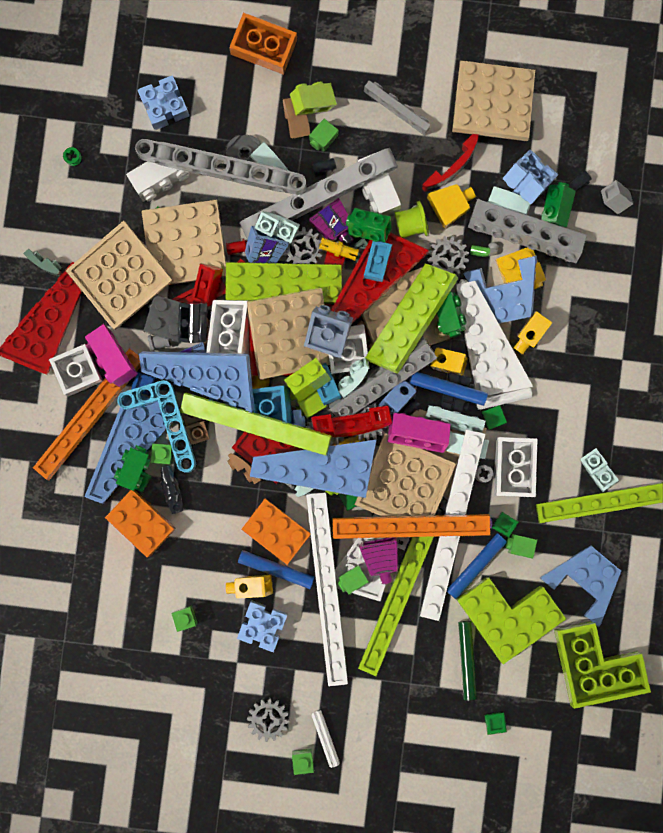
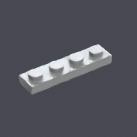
[364,81,430,136]

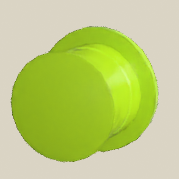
[395,201,429,238]

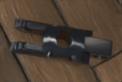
[160,465,183,514]

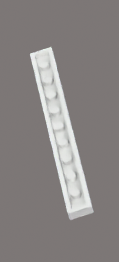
[420,429,485,621]
[306,492,348,686]

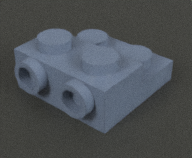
[304,305,353,358]

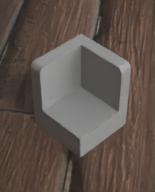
[601,180,633,214]

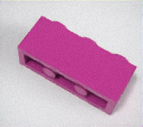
[85,324,138,387]
[387,413,450,453]

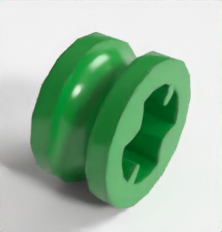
[63,147,82,166]

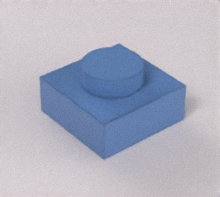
[292,410,305,427]

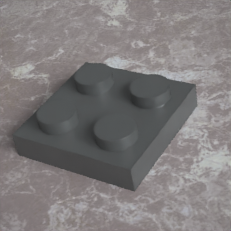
[143,295,181,343]

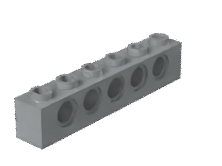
[468,199,586,263]
[329,335,437,417]

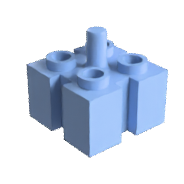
[138,75,189,130]
[503,150,558,204]
[237,600,288,652]

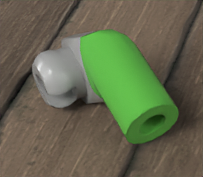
[470,242,499,257]

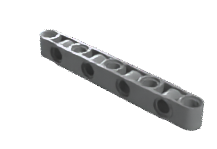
[135,139,306,195]
[240,148,398,240]

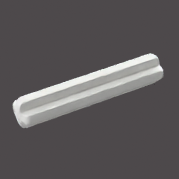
[476,388,532,410]
[312,710,339,767]

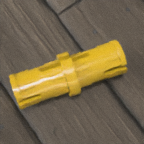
[318,237,359,261]

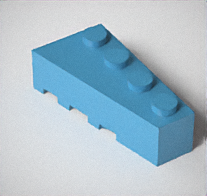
[209,385,293,424]

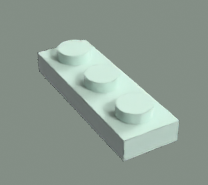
[425,406,485,433]

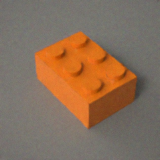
[229,12,297,75]
[105,489,176,558]
[241,498,311,565]

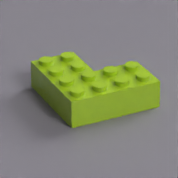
[456,577,566,665]
[554,621,651,709]

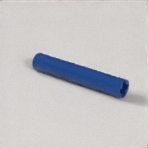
[410,372,488,406]
[446,534,507,599]
[238,550,314,589]

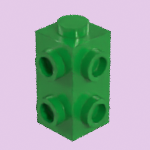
[541,182,576,228]
[346,208,392,243]
[436,291,467,338]
[114,445,151,491]

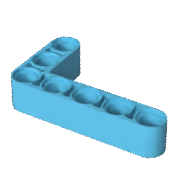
[117,381,196,473]

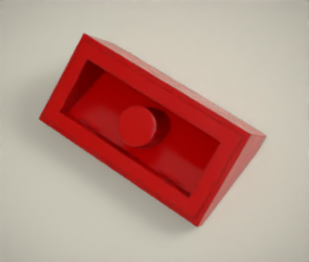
[191,263,223,306]

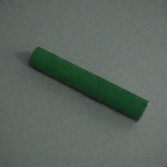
[458,621,477,700]

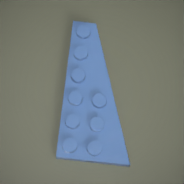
[139,351,254,413]
[85,390,175,504]
[250,440,376,498]

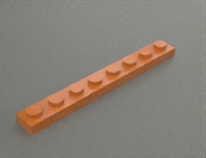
[33,348,141,480]
[333,514,490,539]

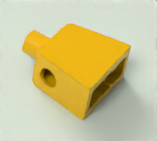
[427,184,476,229]
[514,311,552,354]
[431,348,468,376]
[226,575,273,598]

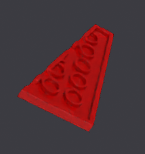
[331,232,429,323]
[0,262,83,375]

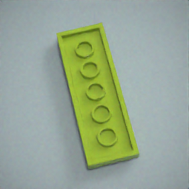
[226,262,342,304]
[365,263,458,374]

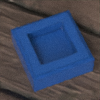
[131,372,156,396]

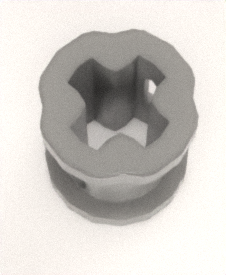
[148,335,171,352]
[475,465,493,483]

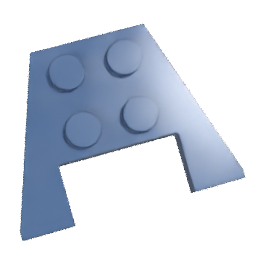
[464,256,537,324]
[540,546,621,627]

